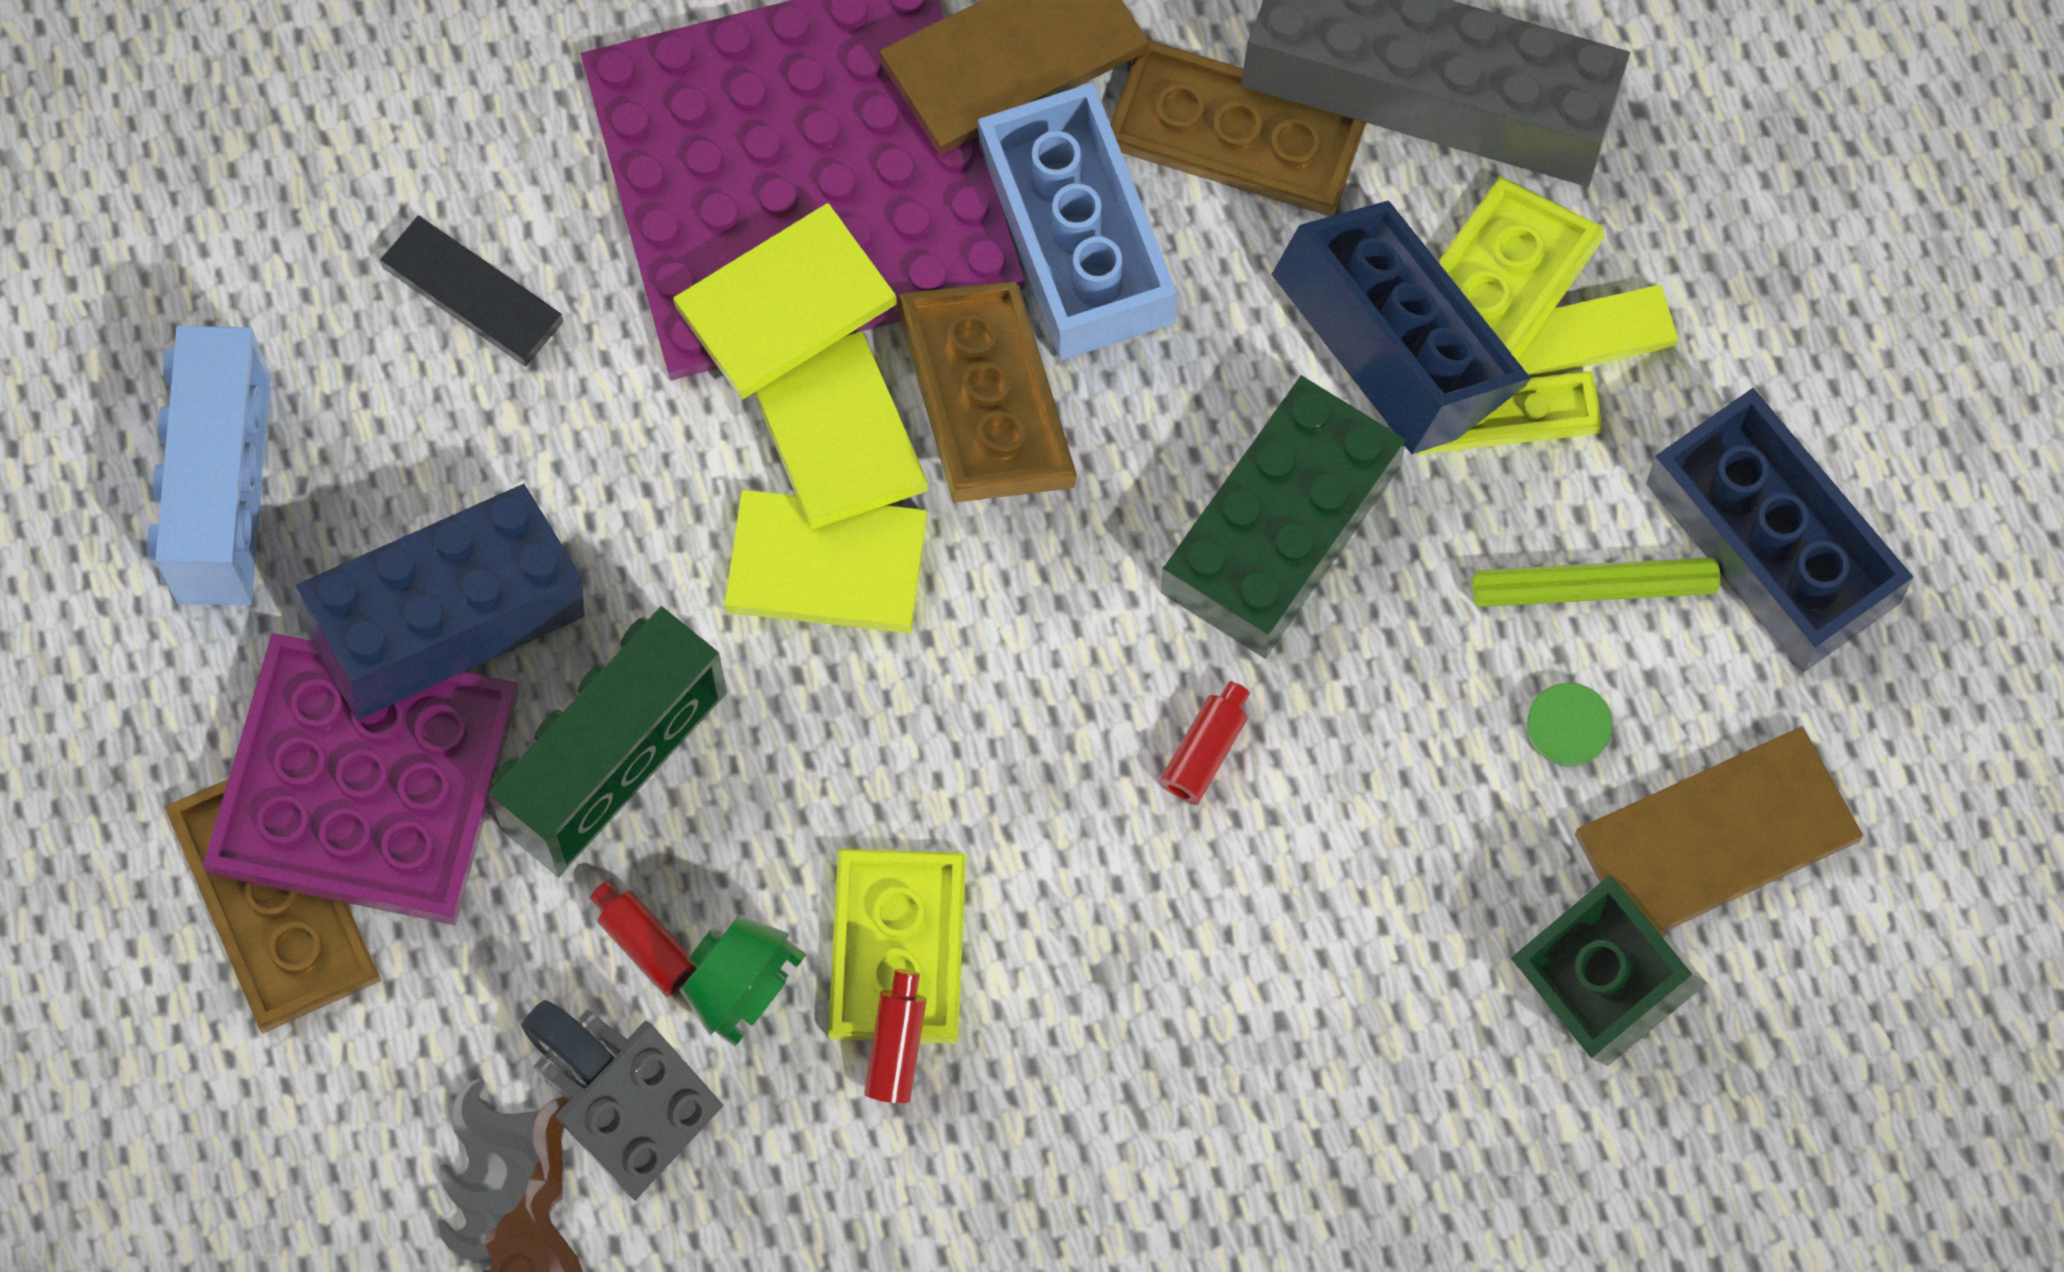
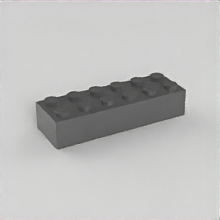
[1241,0,1631,187]

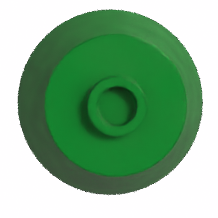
[680,915,807,1047]

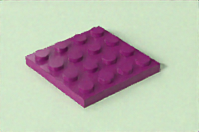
[203,633,519,925]

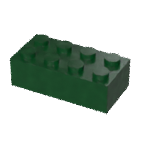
[1161,375,1406,659]
[488,606,727,878]

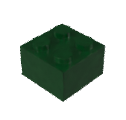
[1511,874,1707,1066]

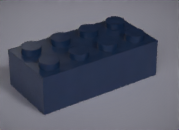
[1646,388,1914,673]
[295,483,585,721]

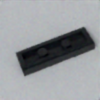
[380,215,564,367]

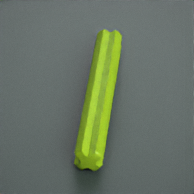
[1471,557,1721,607]

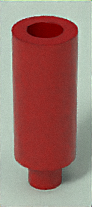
[1159,681,1250,805]
[590,881,696,997]
[864,969,927,1103]

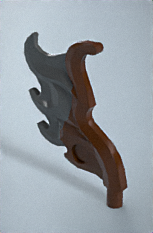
[438,1077,583,1272]

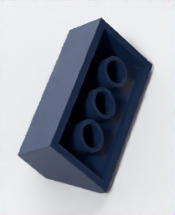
[1271,200,1531,455]

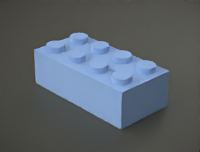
[978,82,1177,361]
[147,326,271,605]

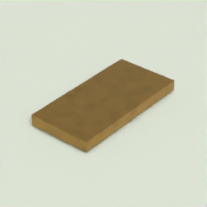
[879,0,1149,156]
[1110,40,1367,216]
[897,281,1077,503]
[1575,726,1863,931]
[164,778,381,1034]

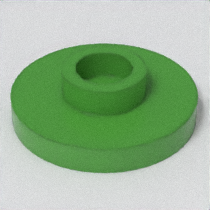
[1527,683,1613,767]

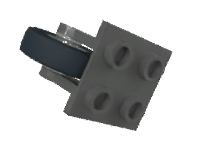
[521,1000,724,1201]

